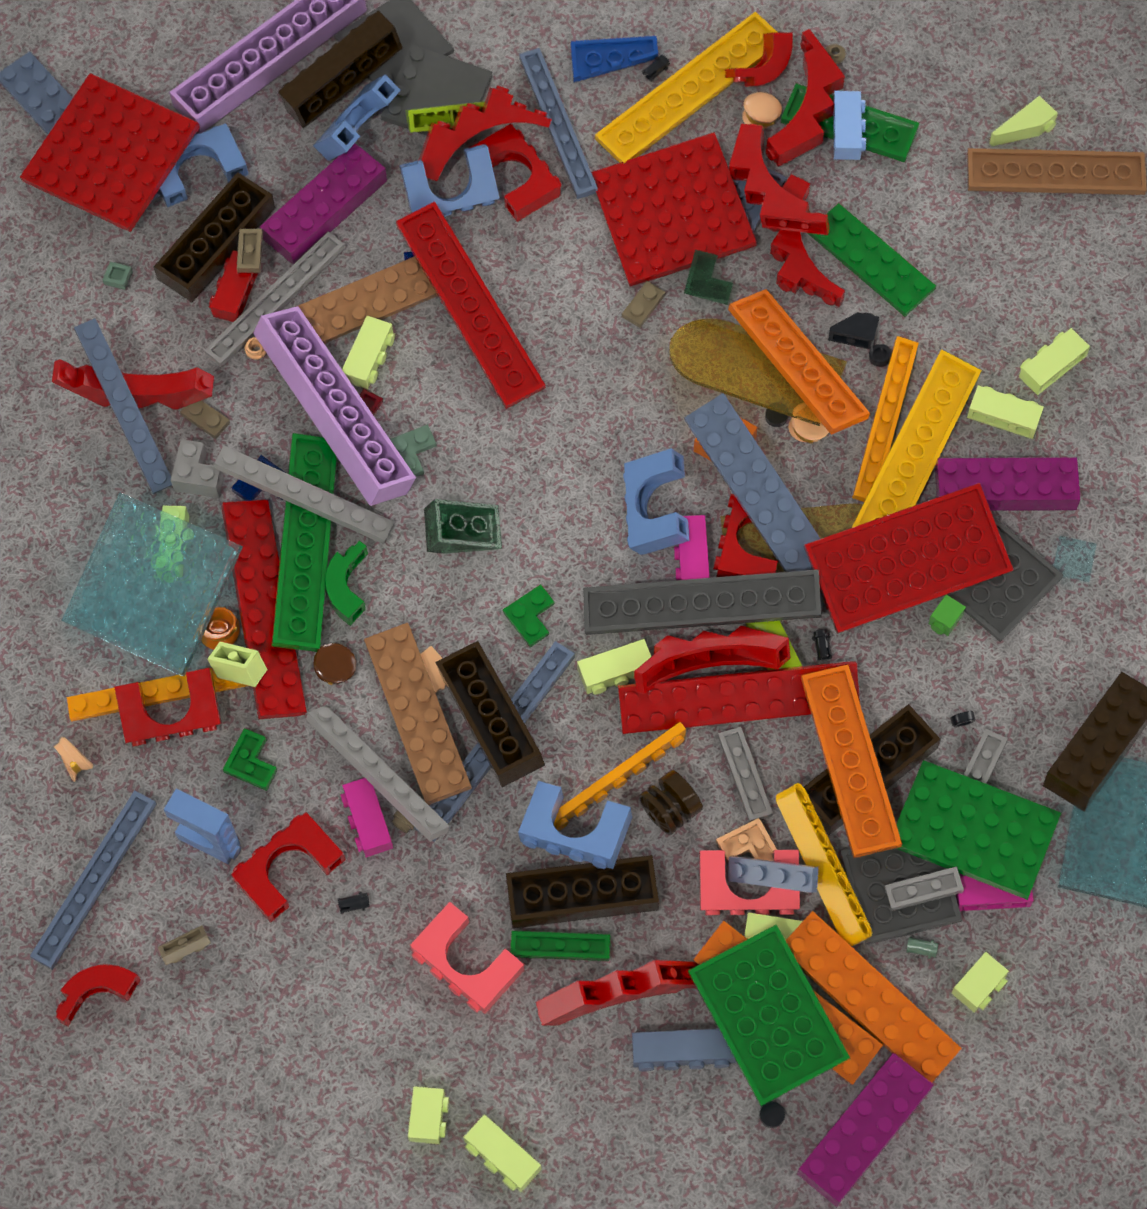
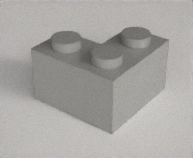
[171,439,224,498]

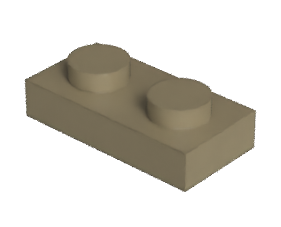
[237,229,263,273]
[622,281,665,328]
[180,400,230,439]
[158,925,211,965]

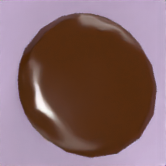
[313,643,357,685]

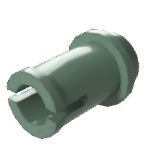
[906,937,939,959]

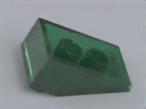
[424,499,502,554]

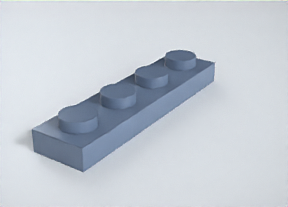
[728,856,818,893]

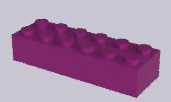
[260,143,387,265]
[935,457,1080,511]
[797,1053,934,1207]

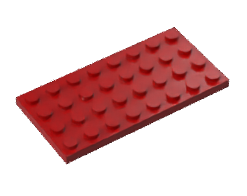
[804,483,1013,634]

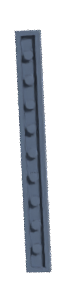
[414,641,575,842]

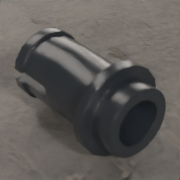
[642,55,670,82]
[812,629,832,661]
[338,891,370,914]

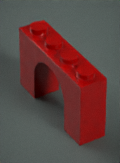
[470,123,562,222]
[713,494,778,577]
[114,668,222,747]
[231,812,346,923]

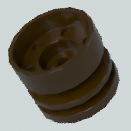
[639,770,703,835]

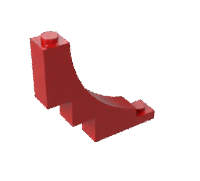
[765,28,845,167]
[729,124,830,235]
[52,359,214,410]
[536,960,698,1026]

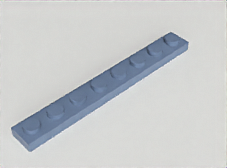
[519,48,598,199]
[74,318,172,494]
[30,790,156,970]

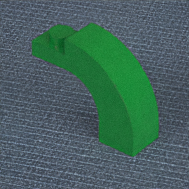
[326,540,368,626]

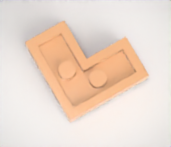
[716,818,777,863]

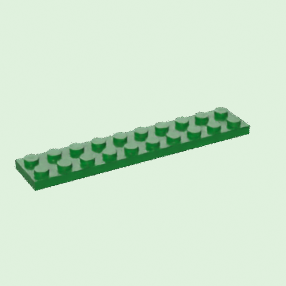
[272,433,337,652]

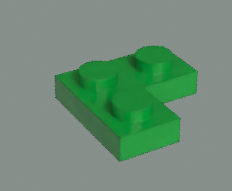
[503,584,554,647]
[222,728,277,791]

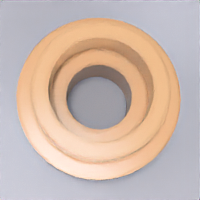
[244,337,266,359]

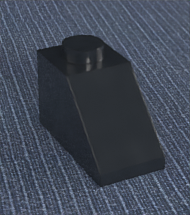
[828,312,879,349]

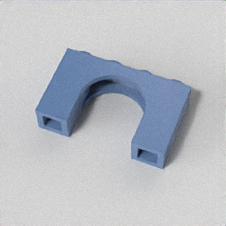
[313,75,400,161]
[159,124,249,208]
[399,144,500,216]
[623,448,689,555]
[518,781,632,869]
[163,789,241,864]

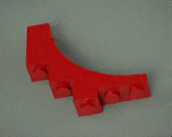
[419,85,552,181]
[768,174,845,307]
[634,626,790,694]

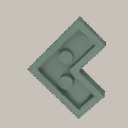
[390,424,437,477]

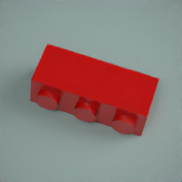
[209,250,258,322]

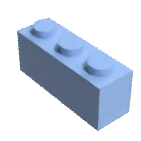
[833,91,866,160]

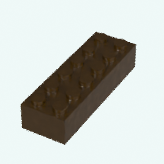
[278,10,403,128]
[153,172,275,302]
[435,641,545,788]
[1043,671,1147,812]
[804,704,941,836]
[506,855,659,929]

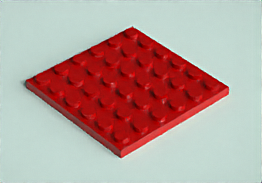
[20,73,200,233]
[591,132,757,287]

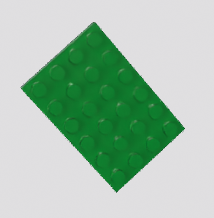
[895,760,1061,900]
[688,924,850,1107]

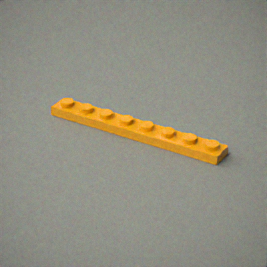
[852,336,919,502]
[67,668,248,722]
[554,722,686,831]

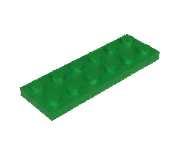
[781,83,920,163]
[808,203,936,317]

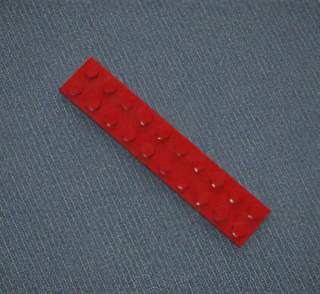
[396,201,546,409]
[221,500,307,720]
[618,661,860,734]

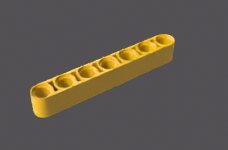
[776,783,872,947]

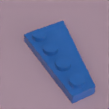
[571,36,658,82]

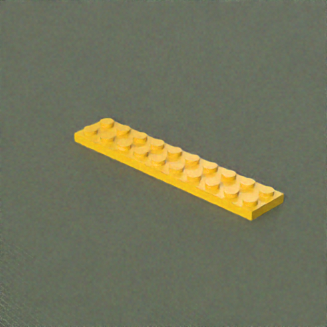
[595,12,777,163]
[851,349,982,528]

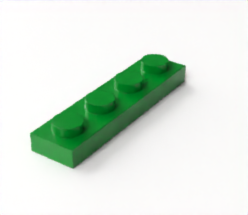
[510,931,610,961]

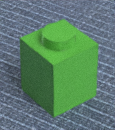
[928,595,966,636]

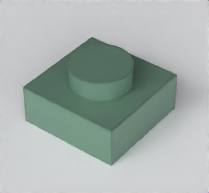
[103,261,132,290]

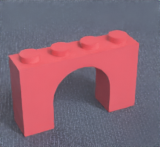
[699,850,800,915]
[410,902,525,1014]

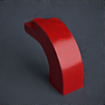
[725,32,793,87]
[56,964,141,1027]

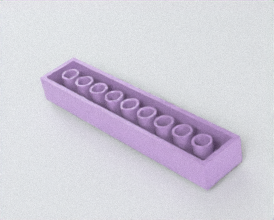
[169,0,367,134]
[253,306,416,506]

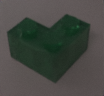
[684,249,734,305]

